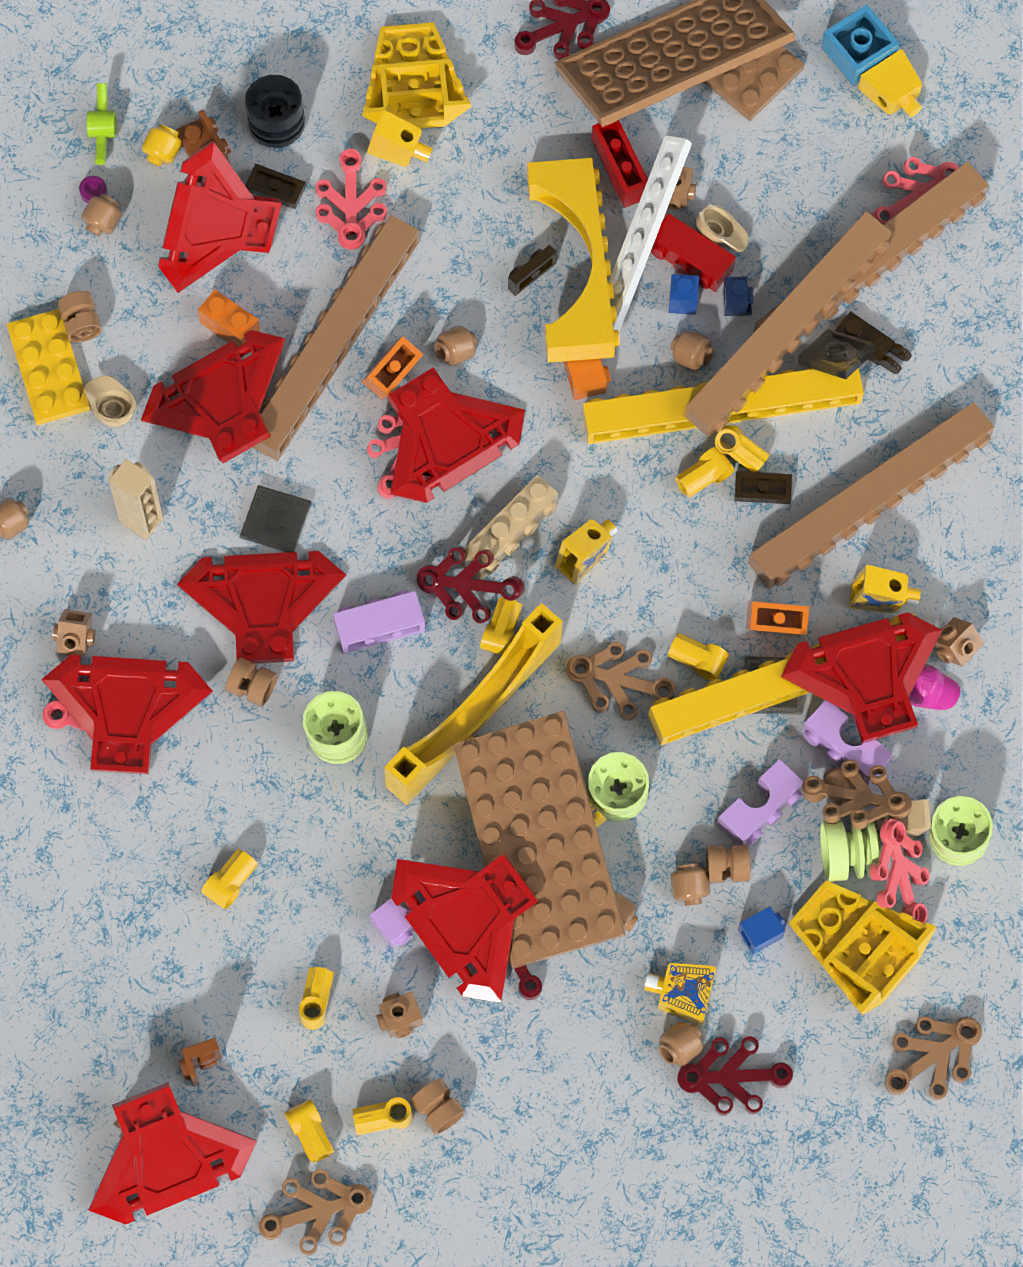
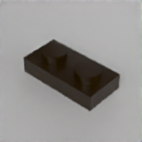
[245,163,306,209]
[508,245,557,296]
[734,471,792,504]

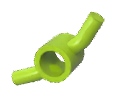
[87,83,117,165]

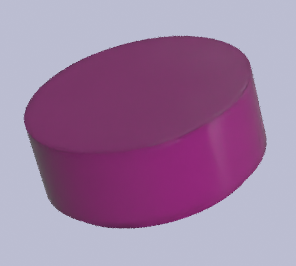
[79,176,107,203]

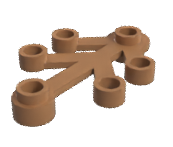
[566,642,675,721]
[802,760,912,829]
[885,1016,982,1100]
[259,1169,373,1256]

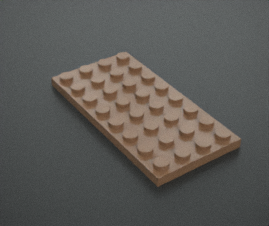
[554,0,795,127]
[453,711,626,969]

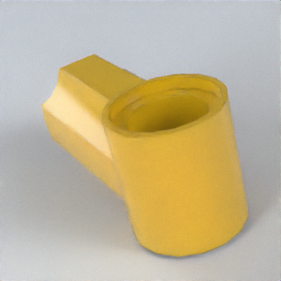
[715,425,771,472]
[675,447,735,498]
[480,597,522,655]
[668,633,729,681]
[201,849,258,910]
[299,966,334,1030]
[352,1097,413,1135]
[284,1099,334,1164]

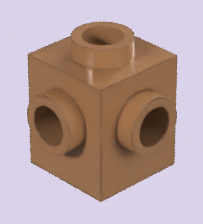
[667,167,696,210]
[53,609,96,656]
[935,617,984,666]
[376,991,423,1039]

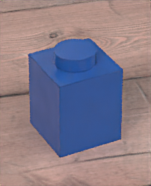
[668,274,699,315]
[738,906,786,955]

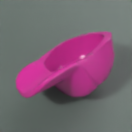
[909,664,961,710]

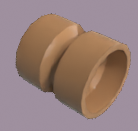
[57,291,102,343]
[225,657,278,707]
[706,844,750,883]
[410,1078,466,1135]

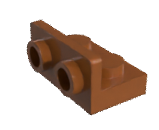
[175,110,231,162]
[178,1038,222,1087]

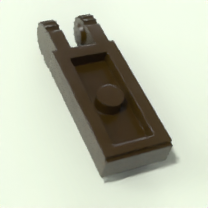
[833,311,912,374]

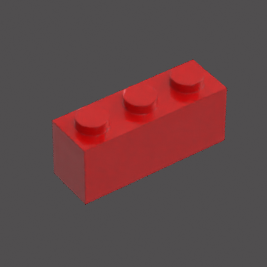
[591,120,648,208]
[651,213,736,293]

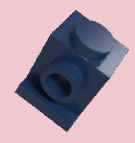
[723,277,753,316]

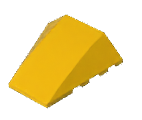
[362,22,471,129]
[789,880,936,1015]

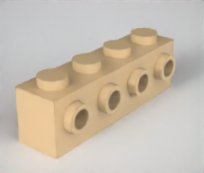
[109,459,163,540]
[460,475,558,580]

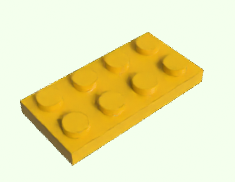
[6,309,90,425]

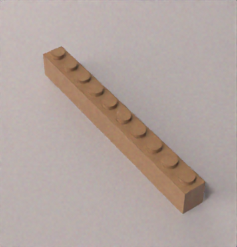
[754,161,989,336]
[684,211,892,437]
[252,215,420,461]
[748,402,994,589]

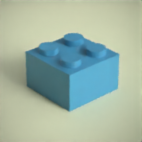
[821,4,900,86]

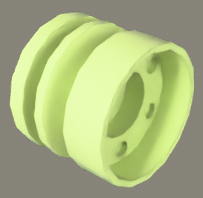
[303,691,368,764]
[588,752,649,822]
[928,796,993,866]
[820,818,881,882]

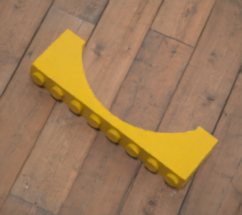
[527,158,620,363]
[384,603,563,806]

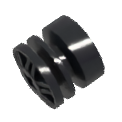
[245,75,305,148]

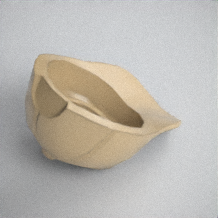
[696,204,749,252]
[84,375,136,428]

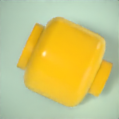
[142,124,182,167]

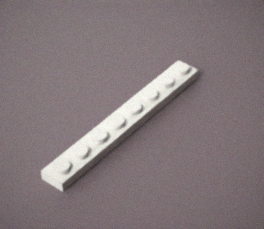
[608,135,692,332]

